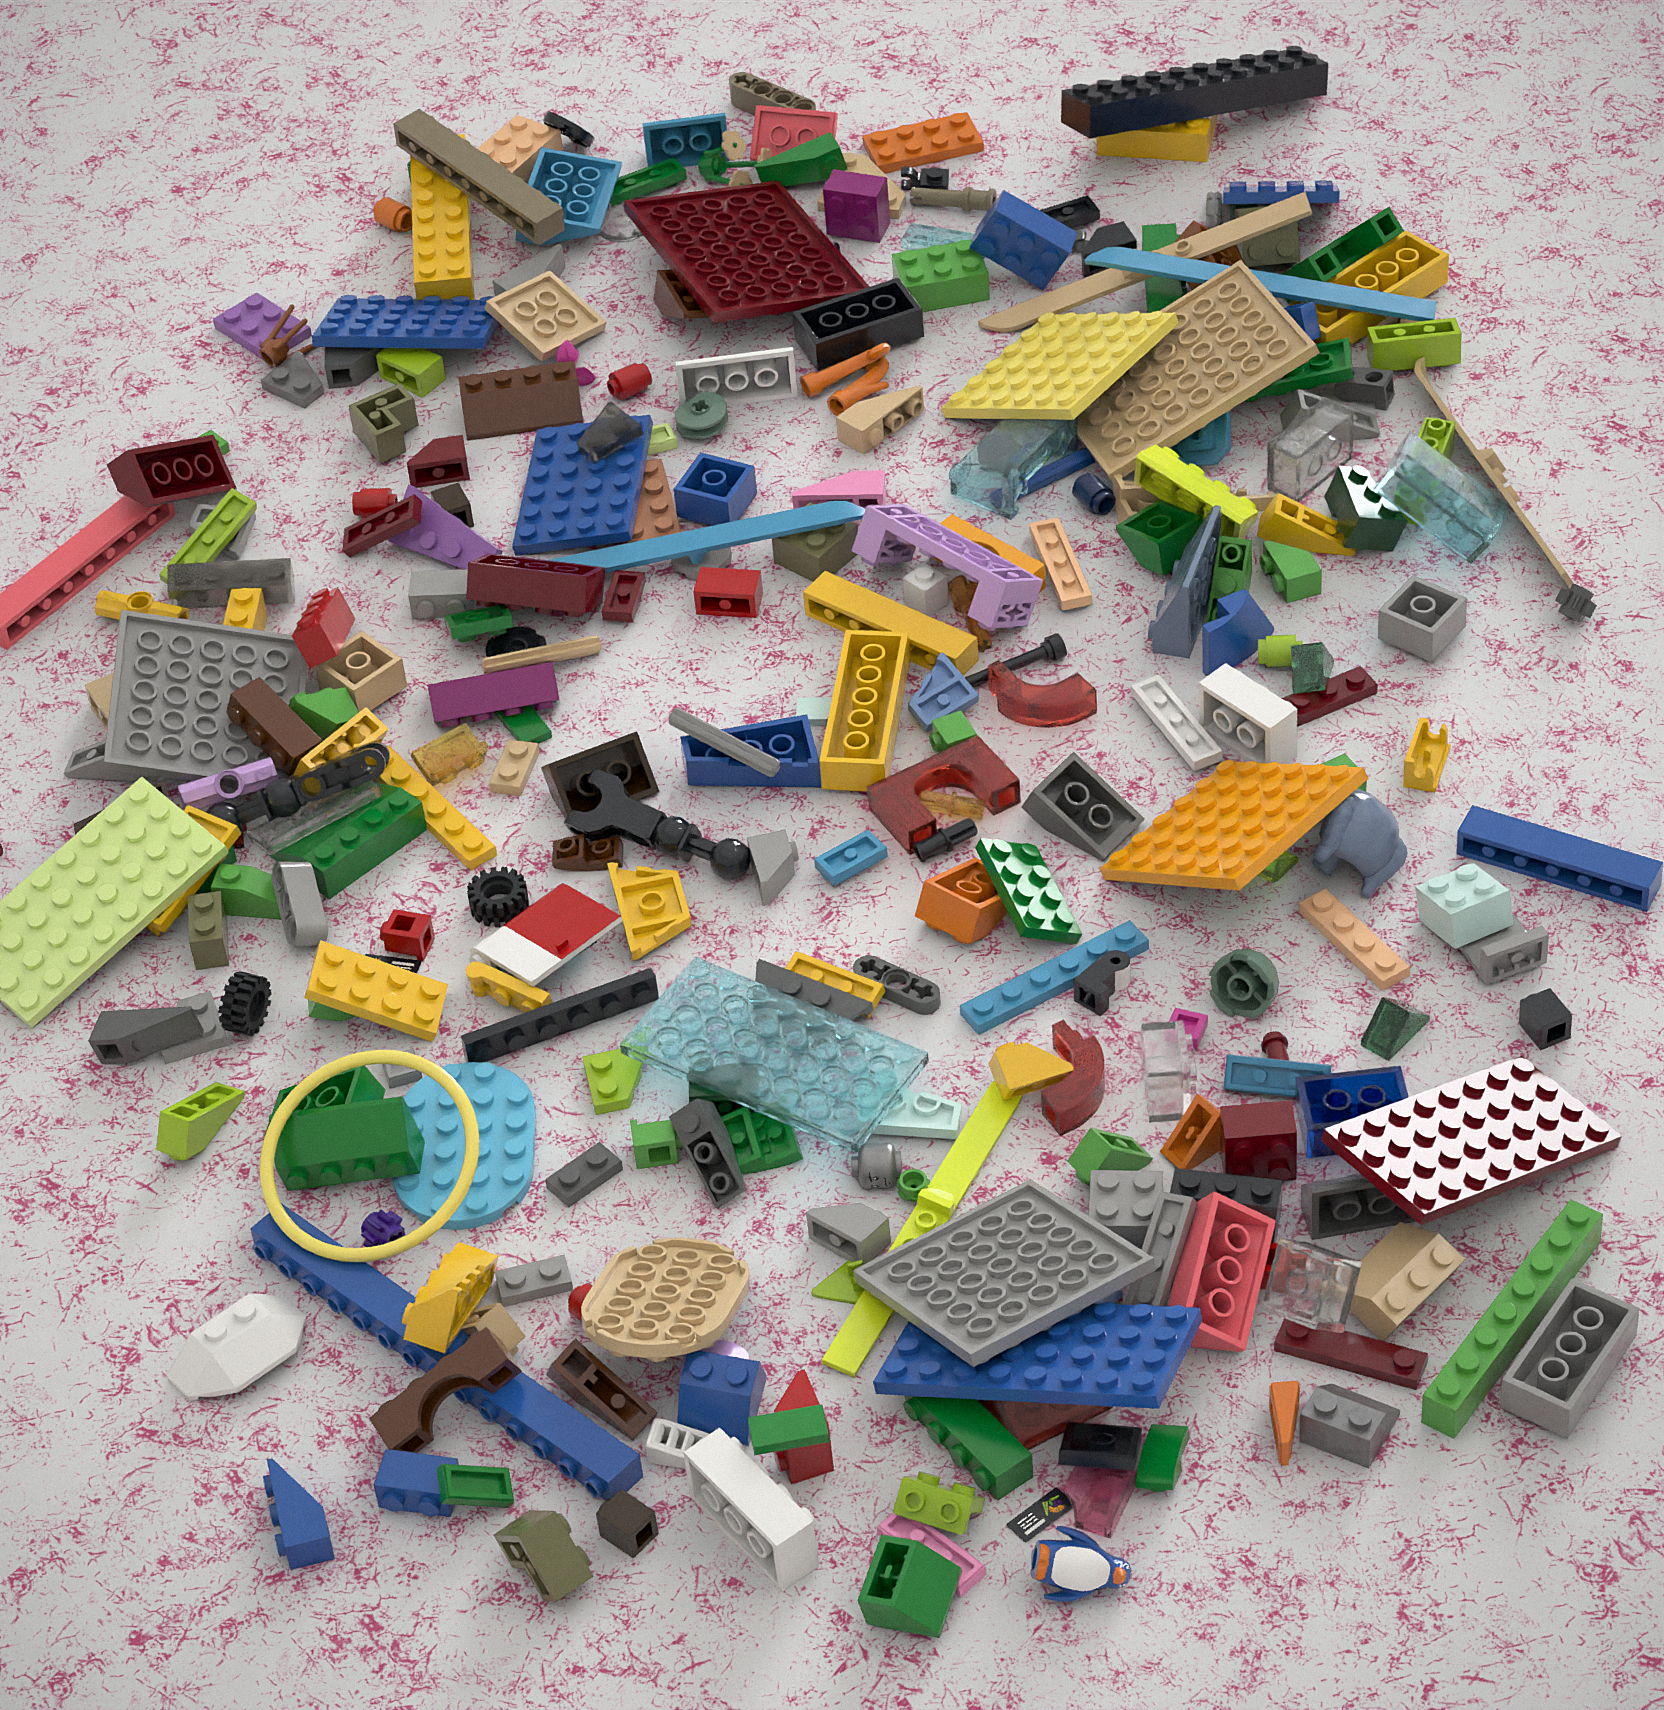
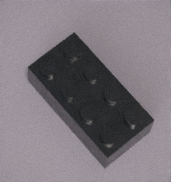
[792,278,924,371]

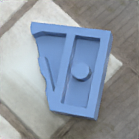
[908,653,979,732]

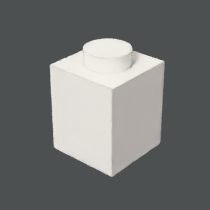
[903,562,949,617]

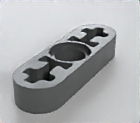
[853,955,941,1015]

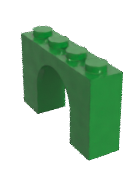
[1281,207,1404,304]

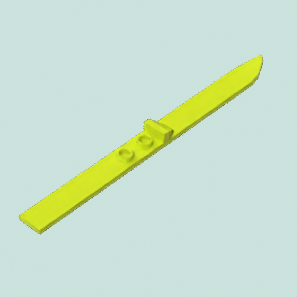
[821,1080,1023,1378]

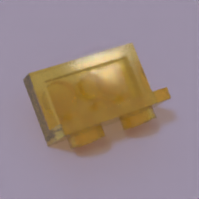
[411,723,488,787]

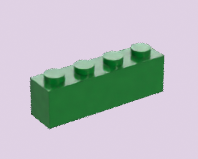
[903,1396,1033,1500]

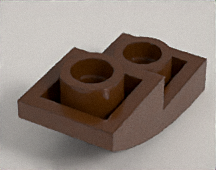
[552,834,624,872]

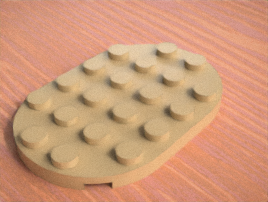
[581,1238,749,1362]

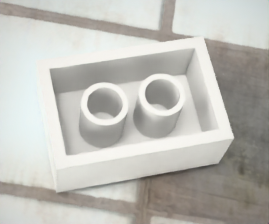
[1199,663,1297,764]

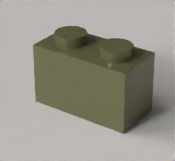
[188,891,229,970]

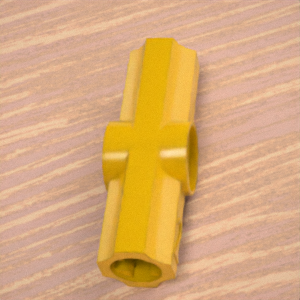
[94,590,189,620]

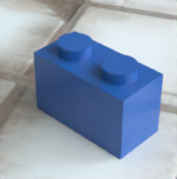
[373,1449,459,1517]

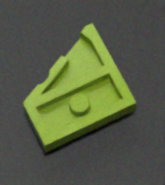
[582,1043,649,1115]

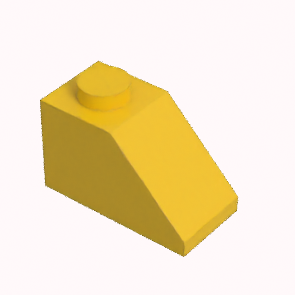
[988,1042,1074,1101]

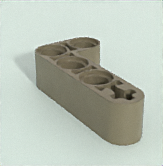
[729,72,816,116]

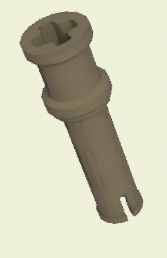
[910,187,997,212]

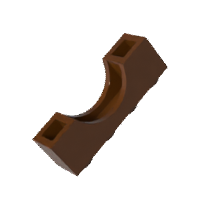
[369,1326,522,1453]

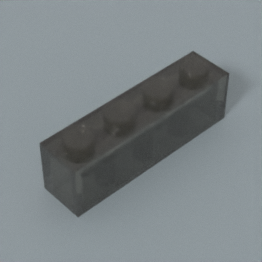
[167,558,295,609]

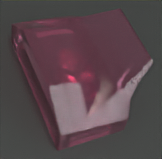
[1063,1466,1137,1539]

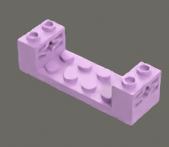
[852,504,1043,631]

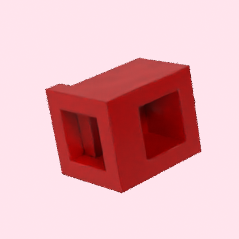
[380,909,435,962]

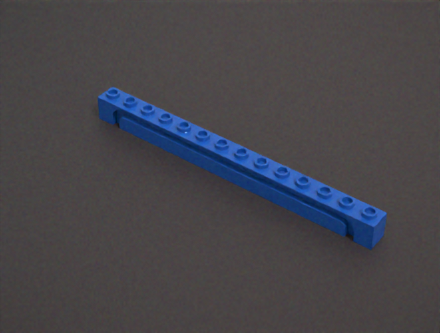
[250,1203,643,1500]

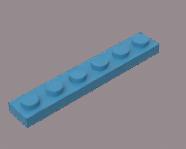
[960,920,1149,1035]

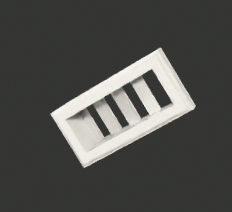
[646,1418,709,1469]

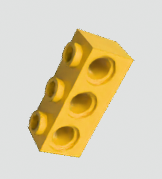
[293,707,388,793]

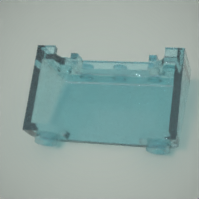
[949,416,1078,520]

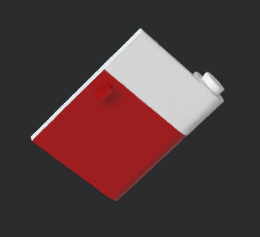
[469,883,623,987]

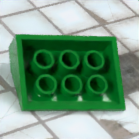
[265,782,427,899]

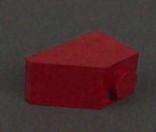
[407,435,470,488]

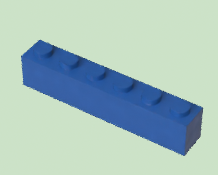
[1456,805,1663,912]

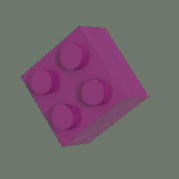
[823,169,890,243]

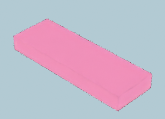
[877,1512,987,1598]

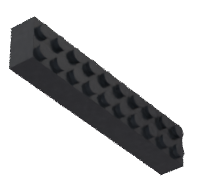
[1061,46,1329,139]

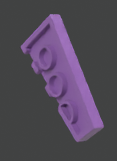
[388,484,503,569]

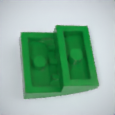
[721,1100,803,1174]

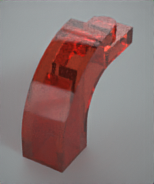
[987,660,1097,728]
[1041,1019,1105,1137]

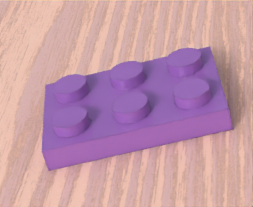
[213,293,312,360]

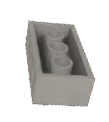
[1500,1278,1639,1439]

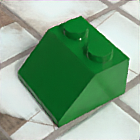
[1116,499,1203,576]

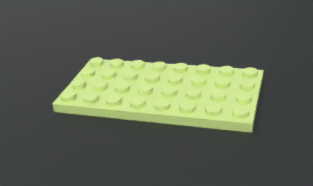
[0,777,229,1029]

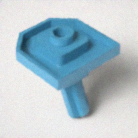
[1172,411,1231,467]

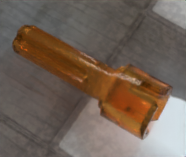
[948,575,992,653]

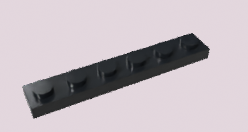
[460,968,659,1063]

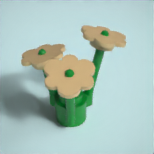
[698,130,772,187]

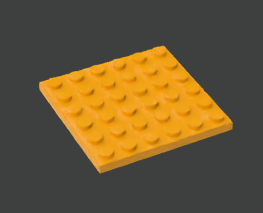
[1100,760,1369,891]

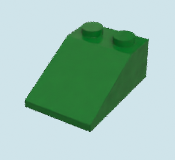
[263,1066,386,1140]

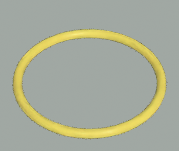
[259,1050,480,1262]

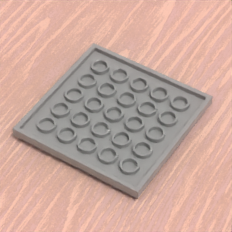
[102,610,307,788]
[853,1179,1156,1367]

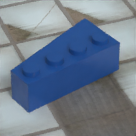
[680,714,821,788]

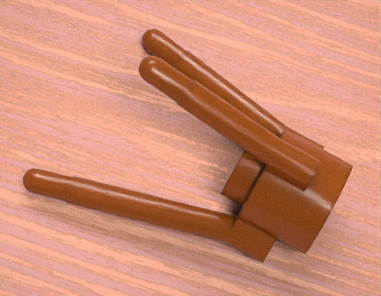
[259,304,317,368]

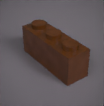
[226,676,322,776]

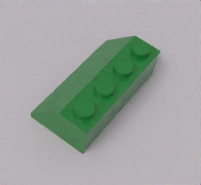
[269,1096,425,1191]

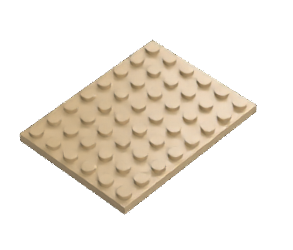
[1064,260,1320,483]

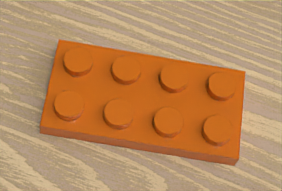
[862,112,984,174]

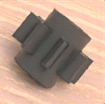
[1555,583,1597,622]

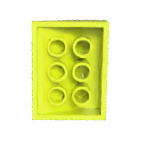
[1134,444,1259,539]

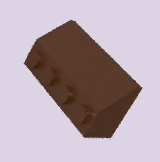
[458,361,584,441]

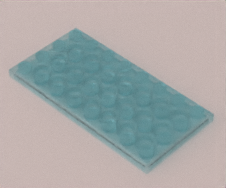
[620,956,929,1154]

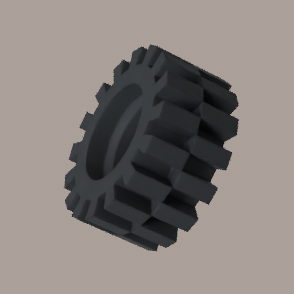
[467,866,529,927]
[219,971,272,1036]

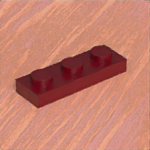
[342,494,422,557]
[1281,666,1378,727]

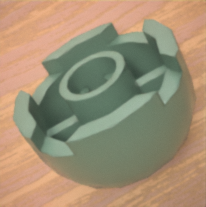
[1209,948,1279,1019]

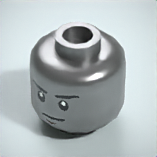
[851,1143,902,1189]

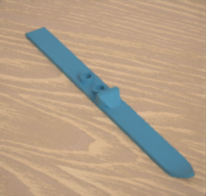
[1084,247,1437,321]
[549,501,865,573]

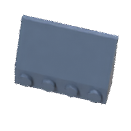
[1148,505,1221,659]

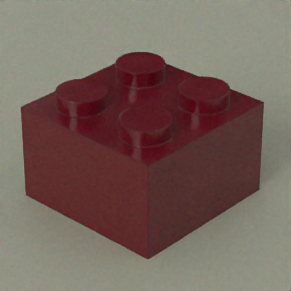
[1220,1100,1297,1181]

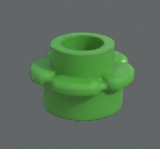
[896,1169,930,1202]

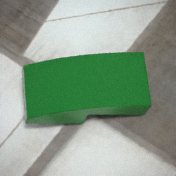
[1135,1424,1189,1492]

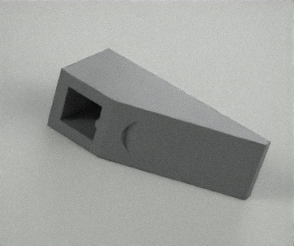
[88,1006,204,1064]
[669,1099,746,1208]

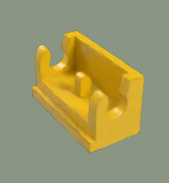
[1403,717,1451,793]

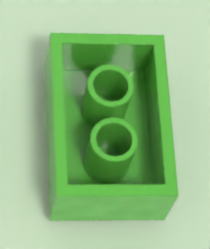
[892,239,990,312]

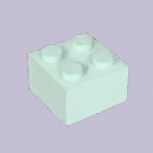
[1415,863,1514,949]

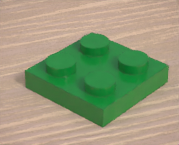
[444,603,514,642]

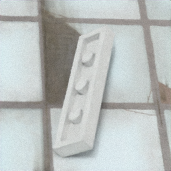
[1131,675,1223,772]

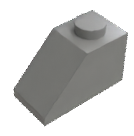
[747,829,799,906]
[806,1203,891,1265]

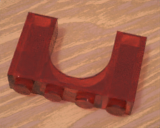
[867,735,1021,855]

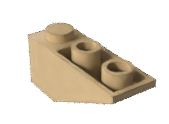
[836,385,924,454]

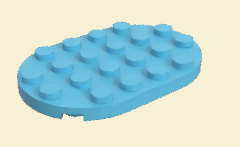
[393,1062,536,1230]

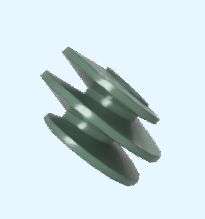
[675,391,728,439]

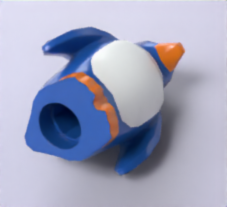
[1031,1526,1132,1602]

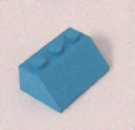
[643,112,730,167]

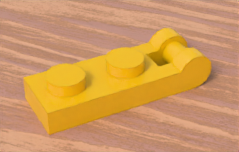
[466,961,553,1013]

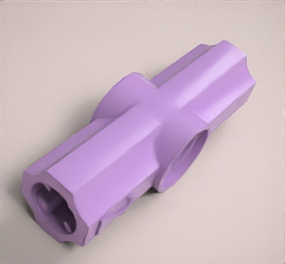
[177,757,278,809]

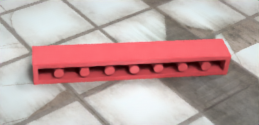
[0,495,175,650]

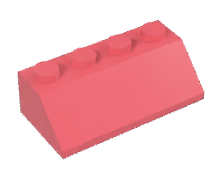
[1168,1191,1276,1352]

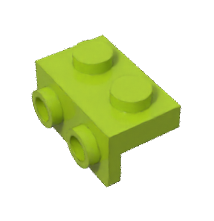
[893,1471,985,1535]

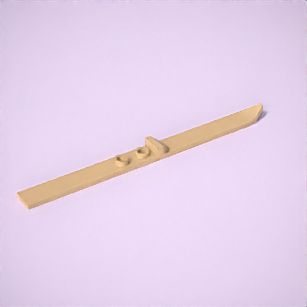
[978,192,1313,333]
[1414,357,1573,589]

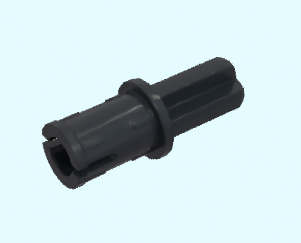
[913,818,978,863]

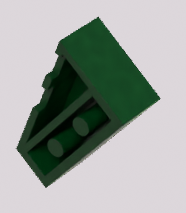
[1324,465,1408,551]

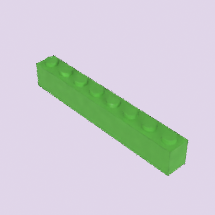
[1421,1199,1603,1439]

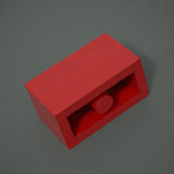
[693,567,763,618]

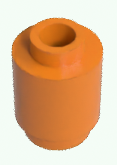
[373,197,412,232]

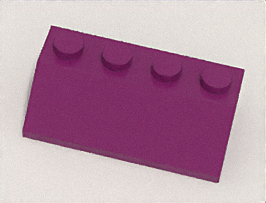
[427,662,560,728]

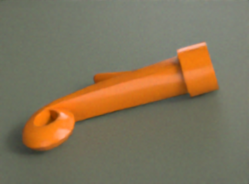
[800,342,890,398]
[827,357,889,416]

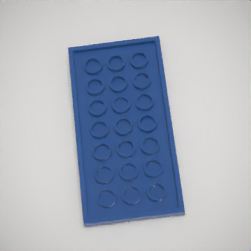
[873,1302,1202,1409]

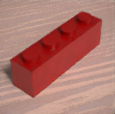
[292,587,356,669]

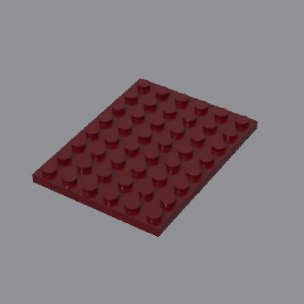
[624,181,870,323]

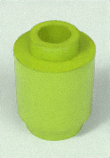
[1258,635,1303,667]

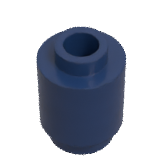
[1072,473,1116,515]

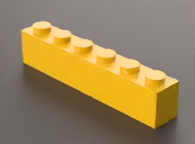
[803,571,979,676]

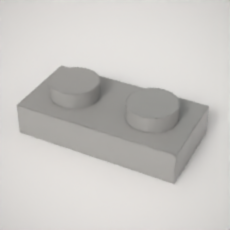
[495,1255,573,1307]

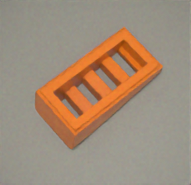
[1269,1381,1300,1466]

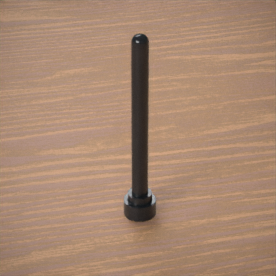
[964,633,1067,687]

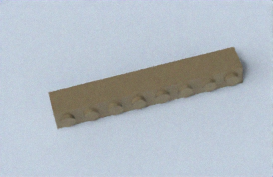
[393,109,565,245]

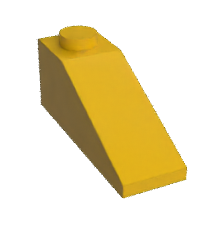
[1257,493,1356,556]

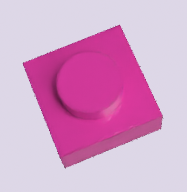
[1164,1008,1208,1049]

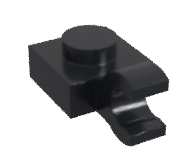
[901,167,949,190]

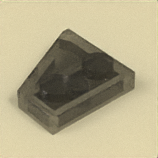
[577,401,644,464]

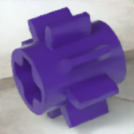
[361,1209,405,1247]

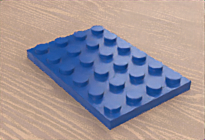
[312,295,499,349]
[512,415,653,555]

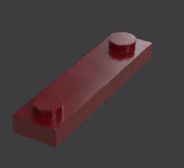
[1274,1315,1428,1390]

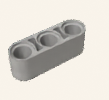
[272,862,328,946]

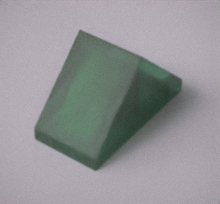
[1291,642,1334,694]
[1361,997,1430,1061]

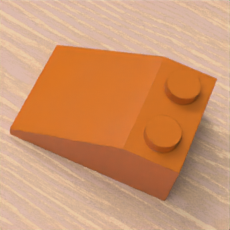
[915,858,1008,944]

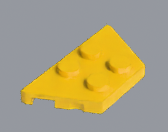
[607,862,692,961]

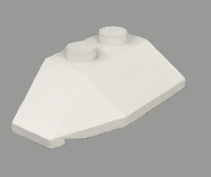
[167,1293,307,1401]

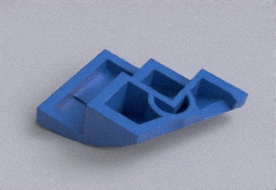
[1202,589,1274,677]

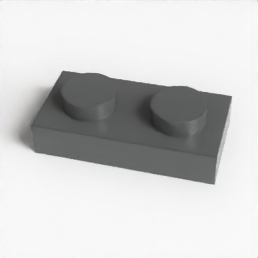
[545,1142,623,1207]

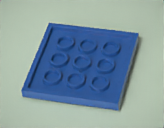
[1223,180,1340,204]

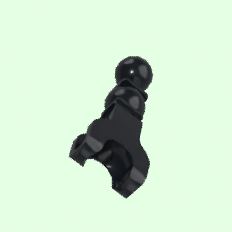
[206,741,390,832]
[563,769,751,880]

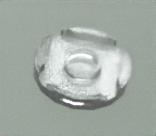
[599,201,643,243]

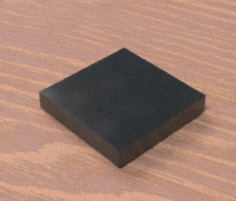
[1058,1422,1142,1471]

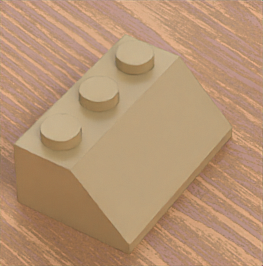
[1330,1222,1466,1341]

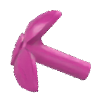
[556,340,595,386]

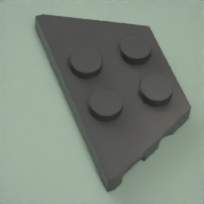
[753,959,874,1053]

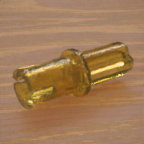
[919,790,985,820]

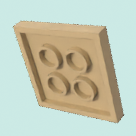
[485,270,607,362]

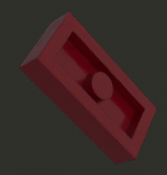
[601,570,646,623]

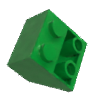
[857,1534,962,1638]

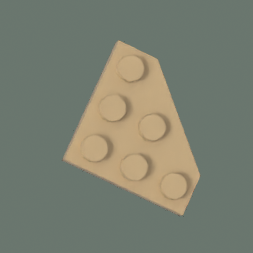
[817,152,906,219]

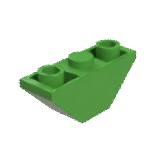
[1206,535,1252,623]

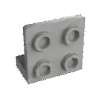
[1459,915,1549,985]

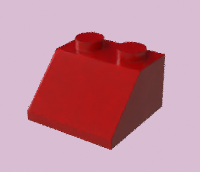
[773,1369,834,1485]

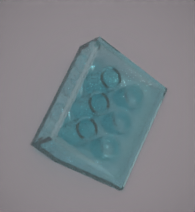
[1372,431,1508,564]

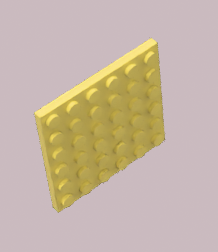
[941,311,1179,420]

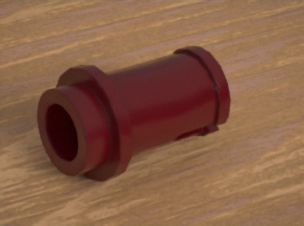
[1261,1031,1290,1061]

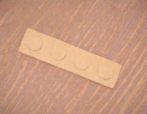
[1029,517,1092,611]
[1299,888,1410,991]

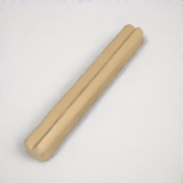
[481,635,601,674]

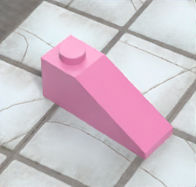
[792,470,886,509]

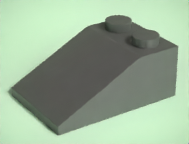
[1021,752,1145,861]

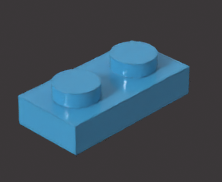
[814,830,888,886]

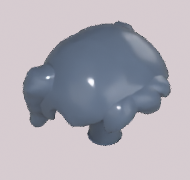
[1311,789,1408,898]

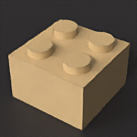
[315,631,407,712]

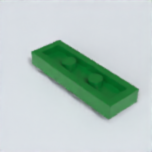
[610,157,687,206]

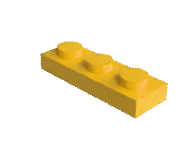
[785,951,885,1018]

